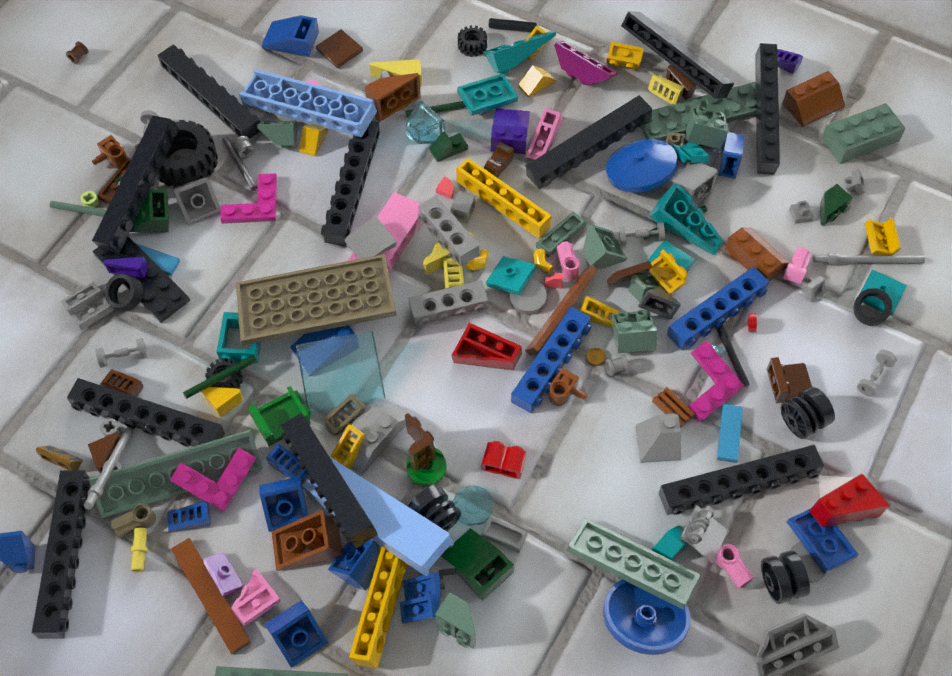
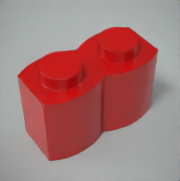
[481,441,527,479]

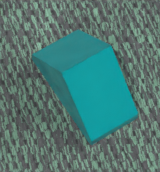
[652,525,689,560]

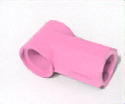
[557,241,579,281]
[783,248,812,285]
[716,544,754,589]

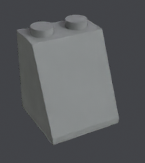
[658,159,718,205]

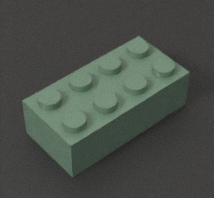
[821,103,905,164]

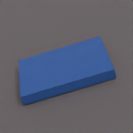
[787,508,859,574]

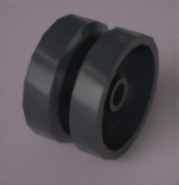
[761,550,810,604]

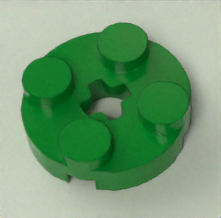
[406,448,447,487]

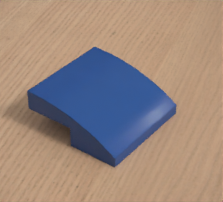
[399,573,440,624]

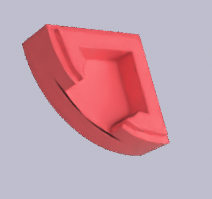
[436,176,454,199]
[544,273,564,289]

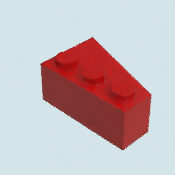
[451,323,522,370]
[809,473,890,527]

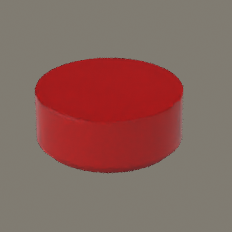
[748,313,757,332]

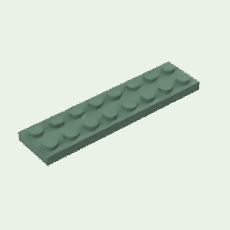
[640,81,756,141]
[89,429,263,518]

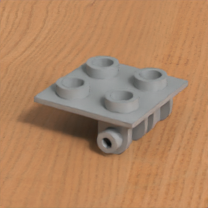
[680,505,728,563]

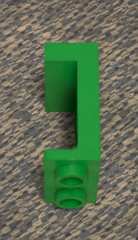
[248,386,311,446]

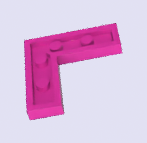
[220,173,277,224]
[688,340,744,422]
[170,448,256,511]

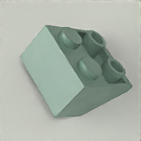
[686,106,728,150]
[611,310,657,353]
[435,592,476,649]

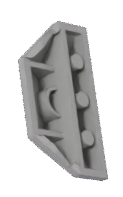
[345,405,413,475]
[755,613,839,676]

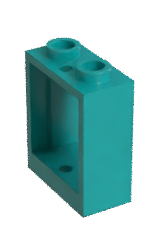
[216,312,261,363]

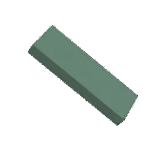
[536,211,586,257]

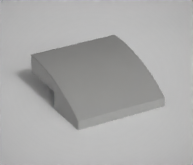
[345,217,397,259]
[61,281,114,330]

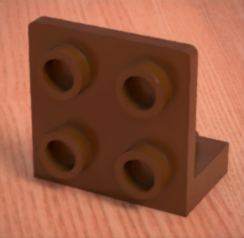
[766,357,812,403]
[405,413,435,472]

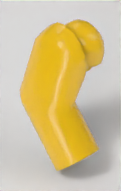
[533,248,554,274]
[466,249,489,271]

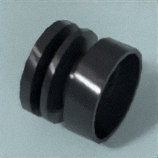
[780,386,835,439]
[407,484,462,532]

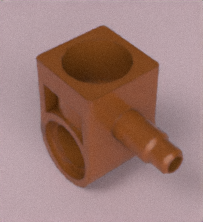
[92,135,128,168]
[549,368,587,406]

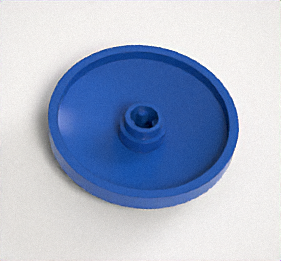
[606,139,678,193]
[603,580,690,655]

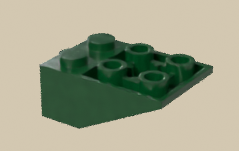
[130,189,169,232]
[440,528,514,601]

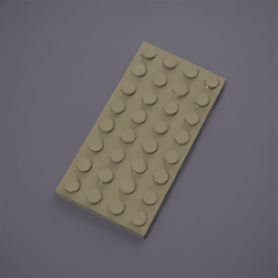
[236,254,397,346]

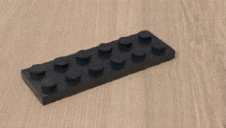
[92,236,190,323]

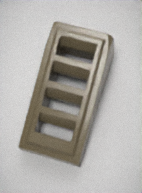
[323,393,367,435]

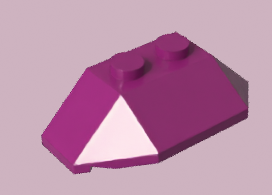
[554,41,618,86]

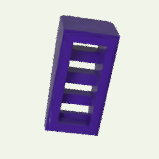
[777,49,803,74]
[104,257,148,279]

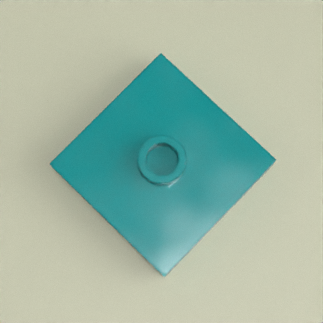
[486,256,536,296]
[860,269,907,316]

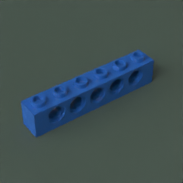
[667,267,769,350]
[511,307,592,413]

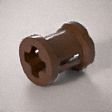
[66,41,89,64]

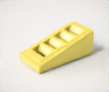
[648,74,684,105]
[443,258,464,289]

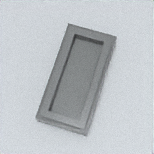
[481,517,528,553]

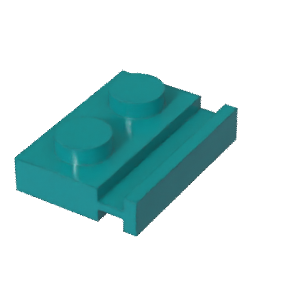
[673,142,709,163]

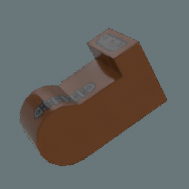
[484,142,514,178]

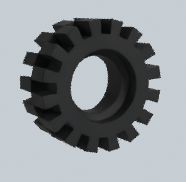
[457,25,487,57]
[205,358,243,389]

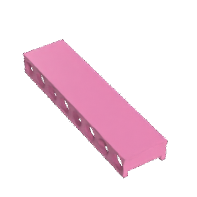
[348,192,422,326]

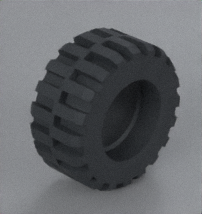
[156,120,218,188]

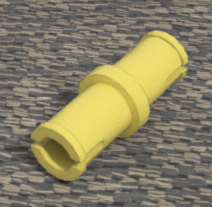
[130,528,148,573]

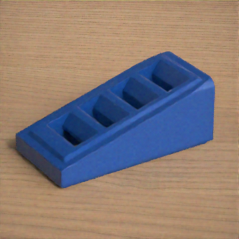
[266,443,309,482]
[167,502,211,532]

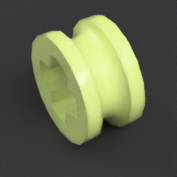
[80,191,99,208]

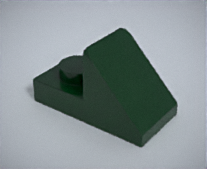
[429,131,468,162]

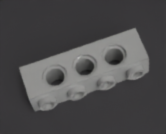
[418,195,479,266]
[408,280,488,325]

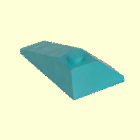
[484,31,556,74]
[649,183,724,255]

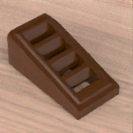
[666,65,696,100]
[100,369,144,397]

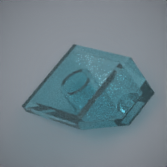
[406,100,445,144]

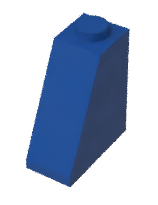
[718,132,745,179]

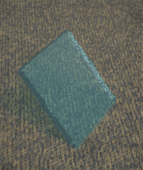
[296,331,386,412]

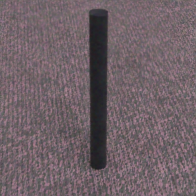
[715,325,750,387]

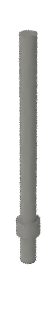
[812,253,925,265]
[84,427,133,509]

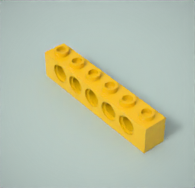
[456,158,551,239]
[349,547,407,669]

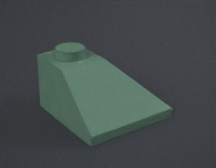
[257,120,297,149]
[583,224,627,269]

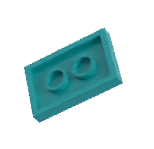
[457,73,518,116]

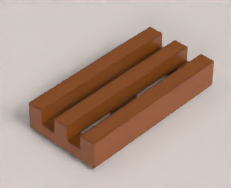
[652,387,695,428]

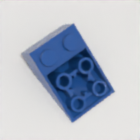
[261,15,319,57]

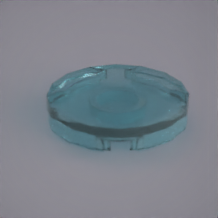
[453,485,494,526]

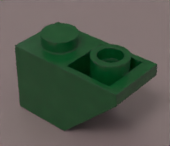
[820,184,853,226]

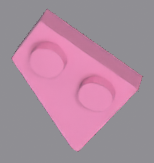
[232,569,280,627]

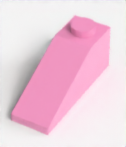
[526,108,564,160]

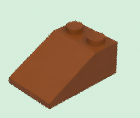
[365,73,421,122]
[271,509,343,571]

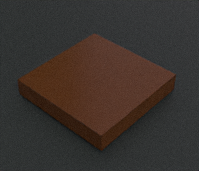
[316,29,363,68]
[607,261,652,286]

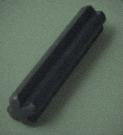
[488,18,537,32]

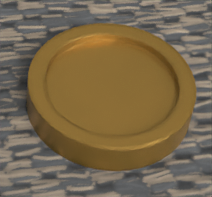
[586,347,606,366]

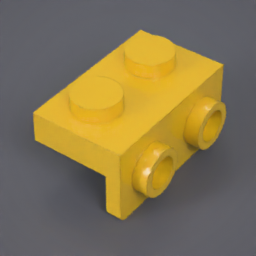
[606,42,644,70]
[864,218,901,256]
[647,250,688,295]

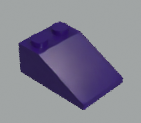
[491,108,530,154]

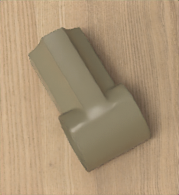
[111,504,156,538]

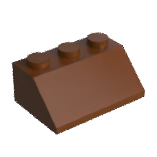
[782,71,845,127]
[725,227,790,281]

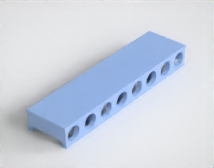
[239,69,377,137]
[302,457,454,577]

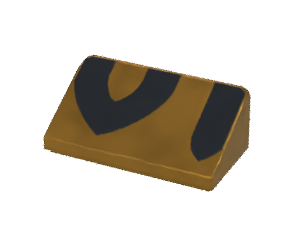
[35,446,83,470]

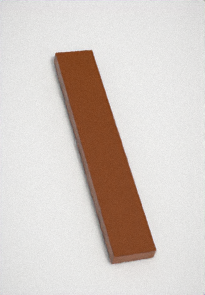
[525,265,598,355]
[171,538,251,654]

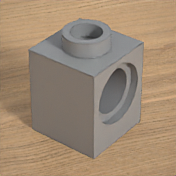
[451,191,475,223]

